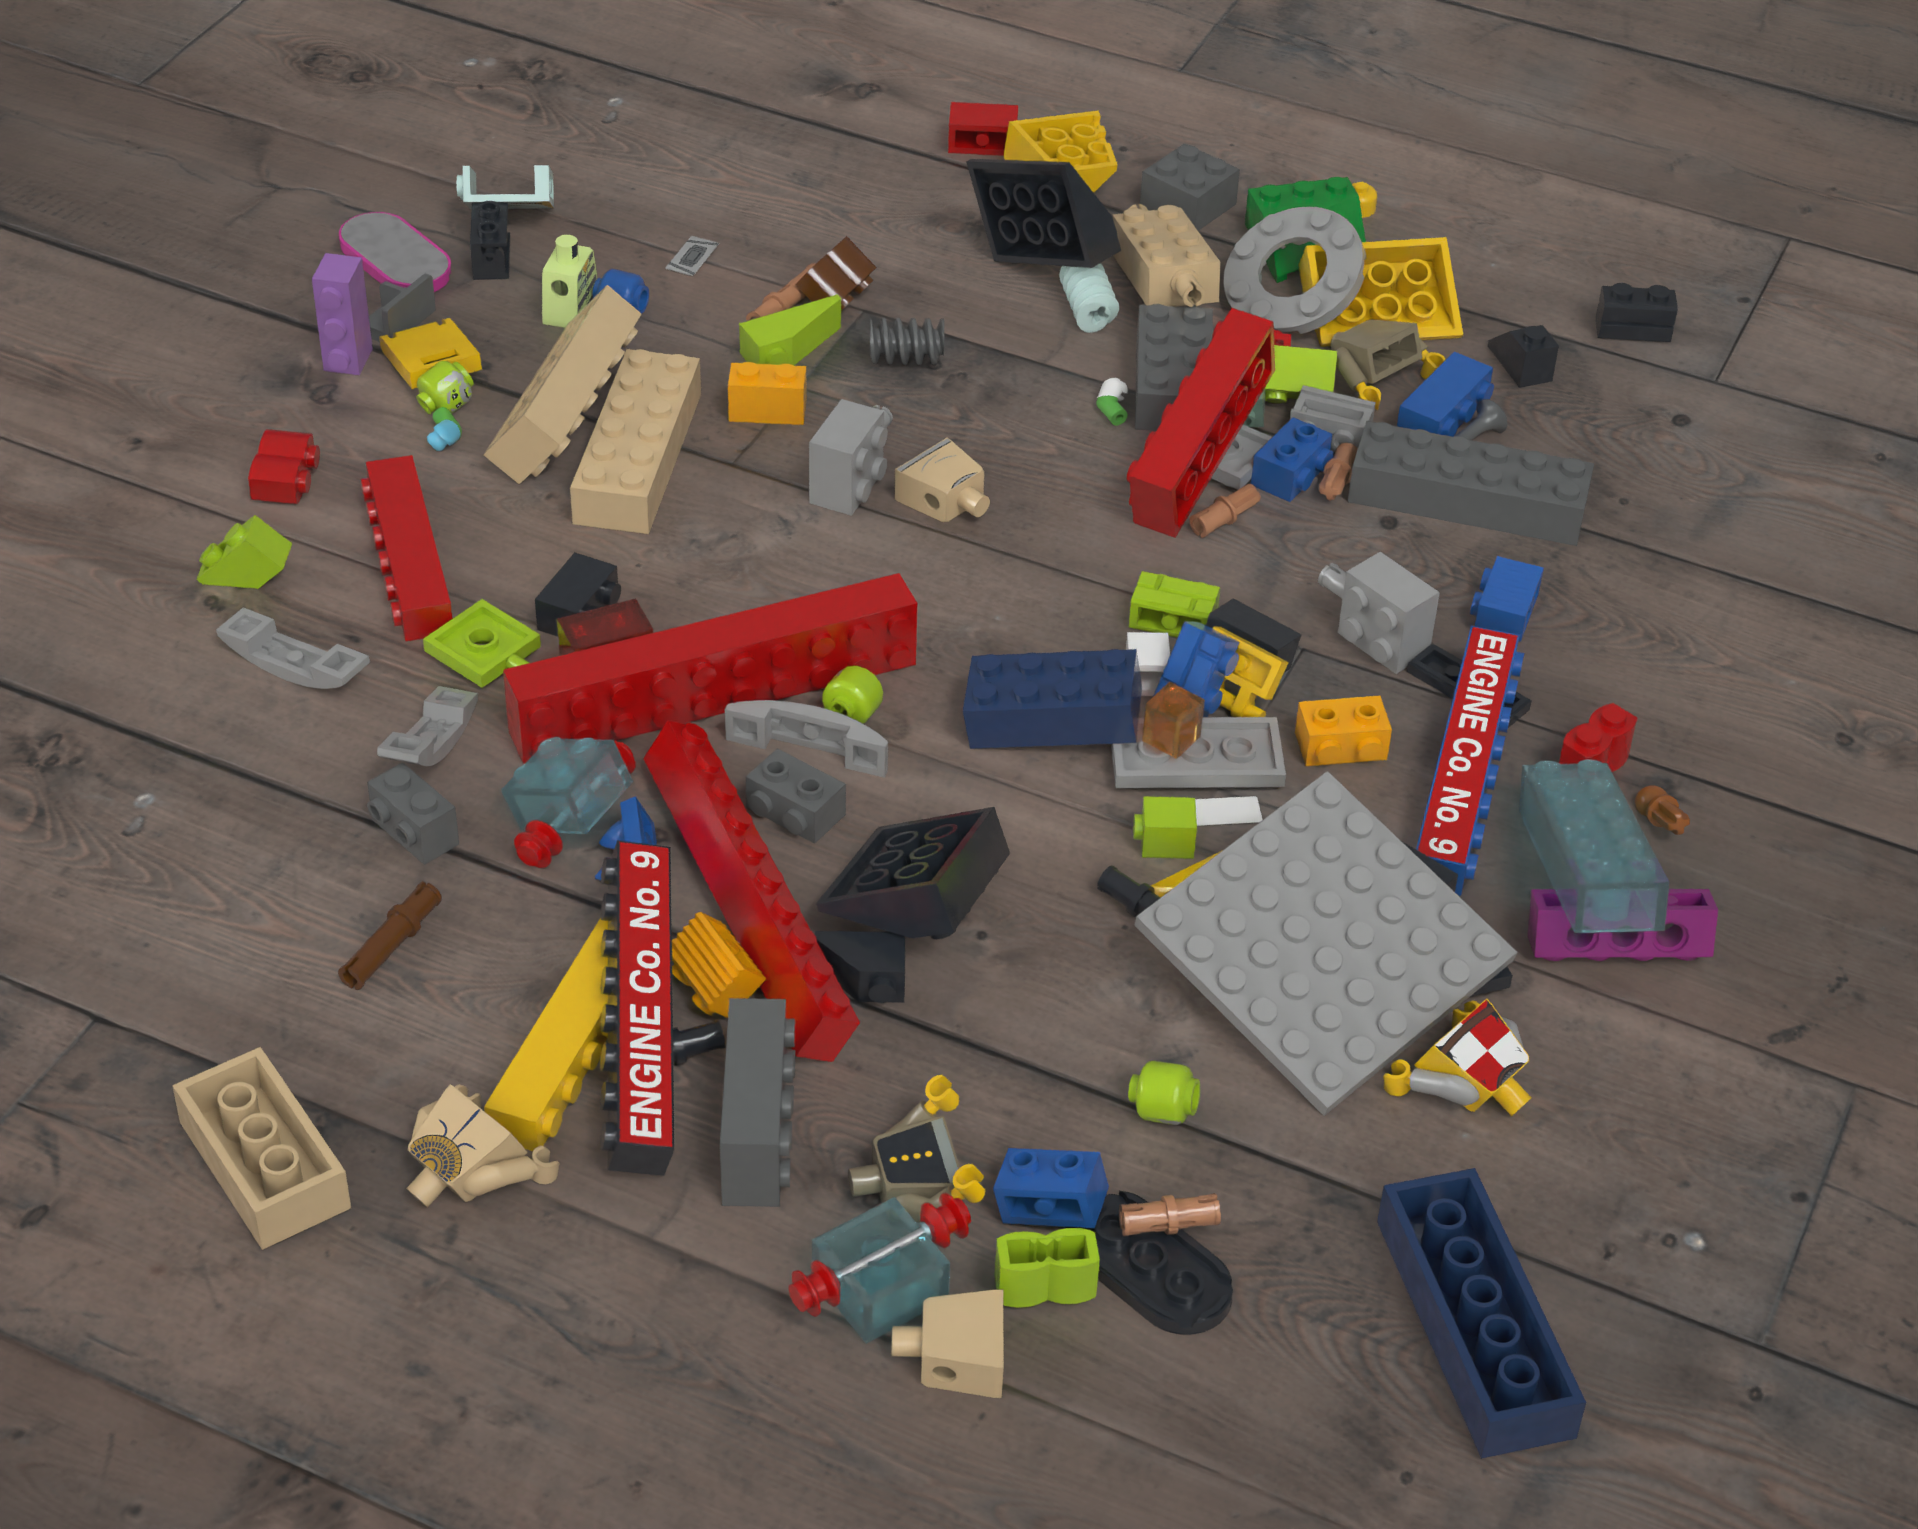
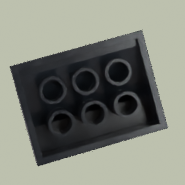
[966,159,1121,268]
[816,807,1010,940]

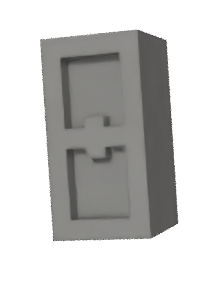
[1290,385,1376,452]

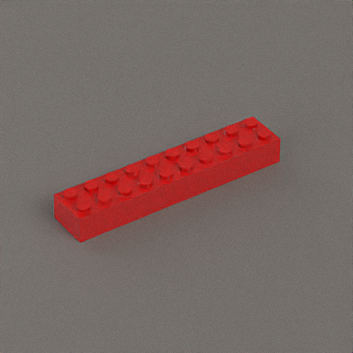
[503,573,918,764]

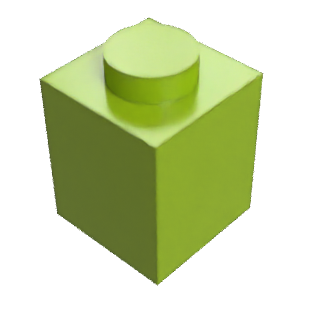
[1133,796,1197,859]

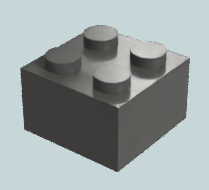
[1140,143,1240,231]

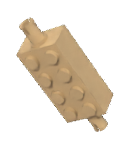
[1112,204,1220,307]

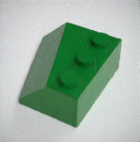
[1245,177,1366,283]

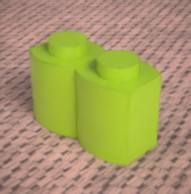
[994,1228,1100,1308]

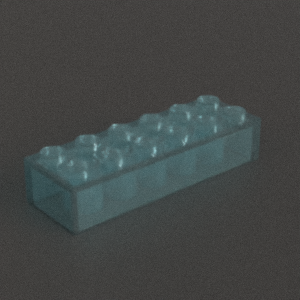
[1519,759,1670,933]

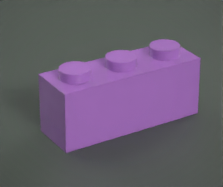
[312,253,373,375]

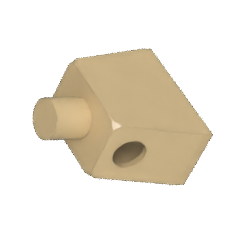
[892,1290,1004,1398]

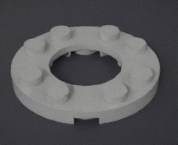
[1224,207,1366,334]

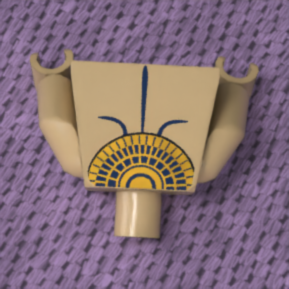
[406,1084,560,1208]

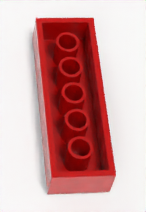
[1127,308,1275,538]

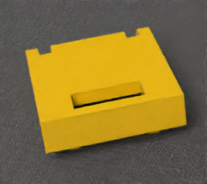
[379,318,482,389]

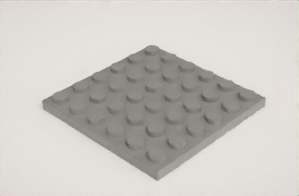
[1134,771,1518,1116]

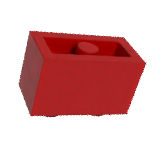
[948,102,1018,156]

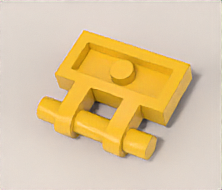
[1213,626,1289,717]

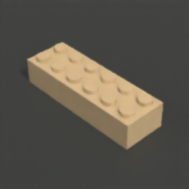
[484,285,641,484]
[570,349,701,534]

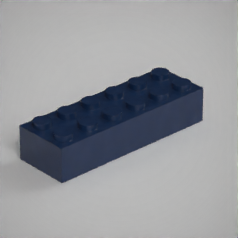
[1377,1168,1586,1459]

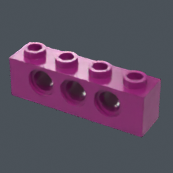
[1528,889,1718,961]

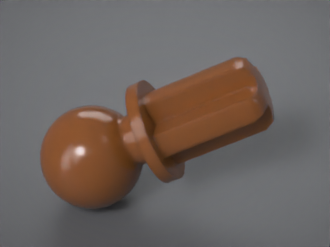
[1635,785,1690,835]

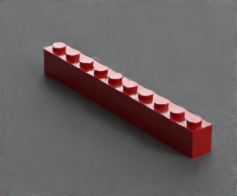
[643,720,860,1062]

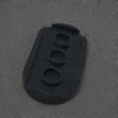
[1065,1190,1233,1335]

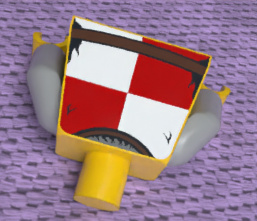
[1383,999,1532,1117]

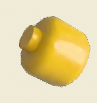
[1352,182,1377,218]

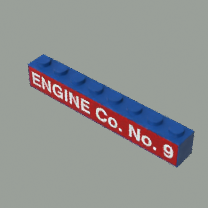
[1416,626,1525,896]

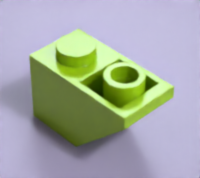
[196,515,292,589]

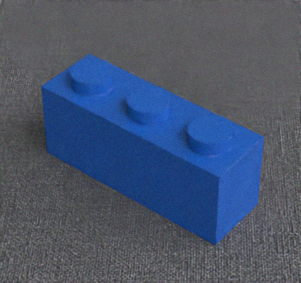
[1397,352,1494,437]

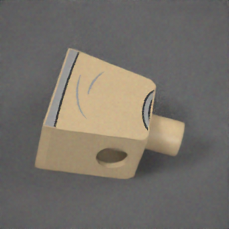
[895,438,990,522]

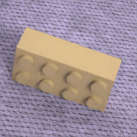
[172,1047,351,1250]

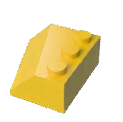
[1003,110,1118,193]

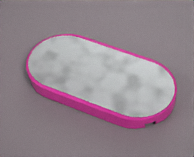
[339,212,451,292]

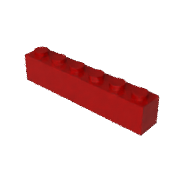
[360,455,453,642]

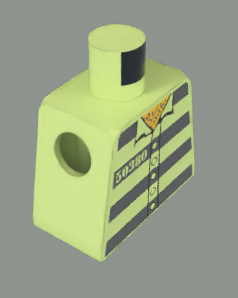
[542,235,597,328]

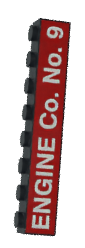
[600,840,674,1176]

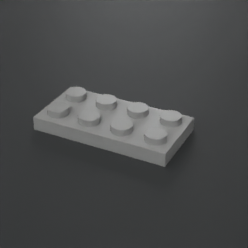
[1111,717,1286,788]

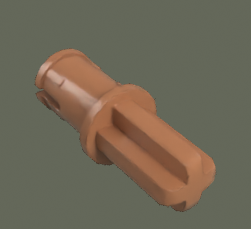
[1319,443,1358,500]
[1190,484,1261,538]

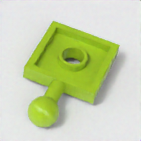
[423,599,541,688]

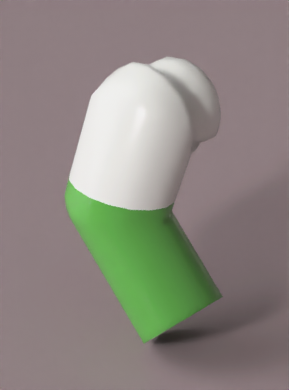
[1096,378,1128,426]

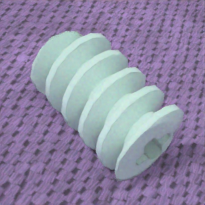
[1059,263,1119,333]

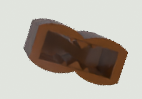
[795,236,877,311]

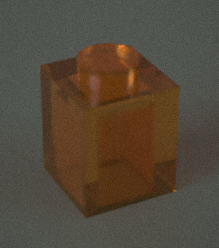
[1142,682,1205,759]

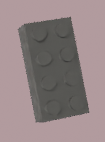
[1135,304,1213,431]
[720,998,796,1207]

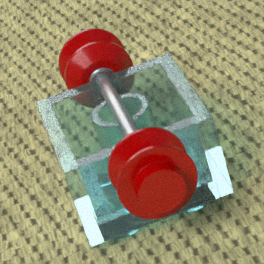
[501,737,636,868]
[788,1193,971,1344]

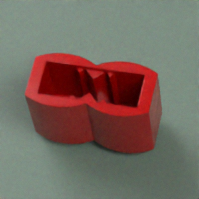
[248,429,320,504]
[1555,703,1637,794]

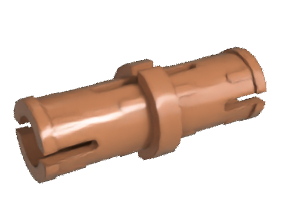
[1119,1193,1221,1236]

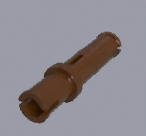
[338,881,442,990]

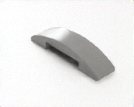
[216,607,370,689]
[377,686,478,766]
[725,700,888,778]

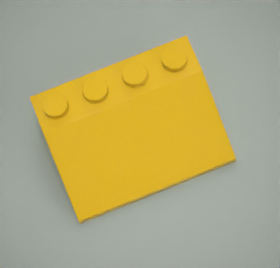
[1299,237,1463,347]

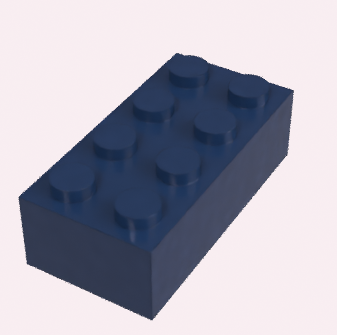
[963,649,1142,749]

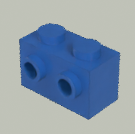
[1251,417,1333,502]
[993,1148,1109,1228]

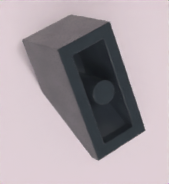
[1488,325,1559,388]
[815,931,905,1003]

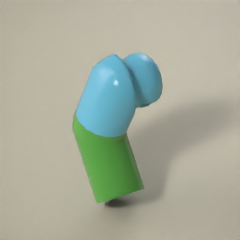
[427,407,462,451]

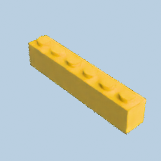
[484,918,608,1151]

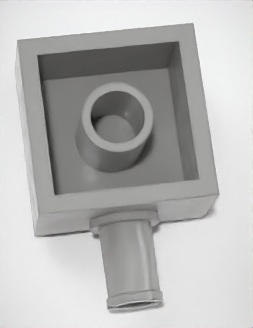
[809,399,893,516]
[1318,552,1440,674]

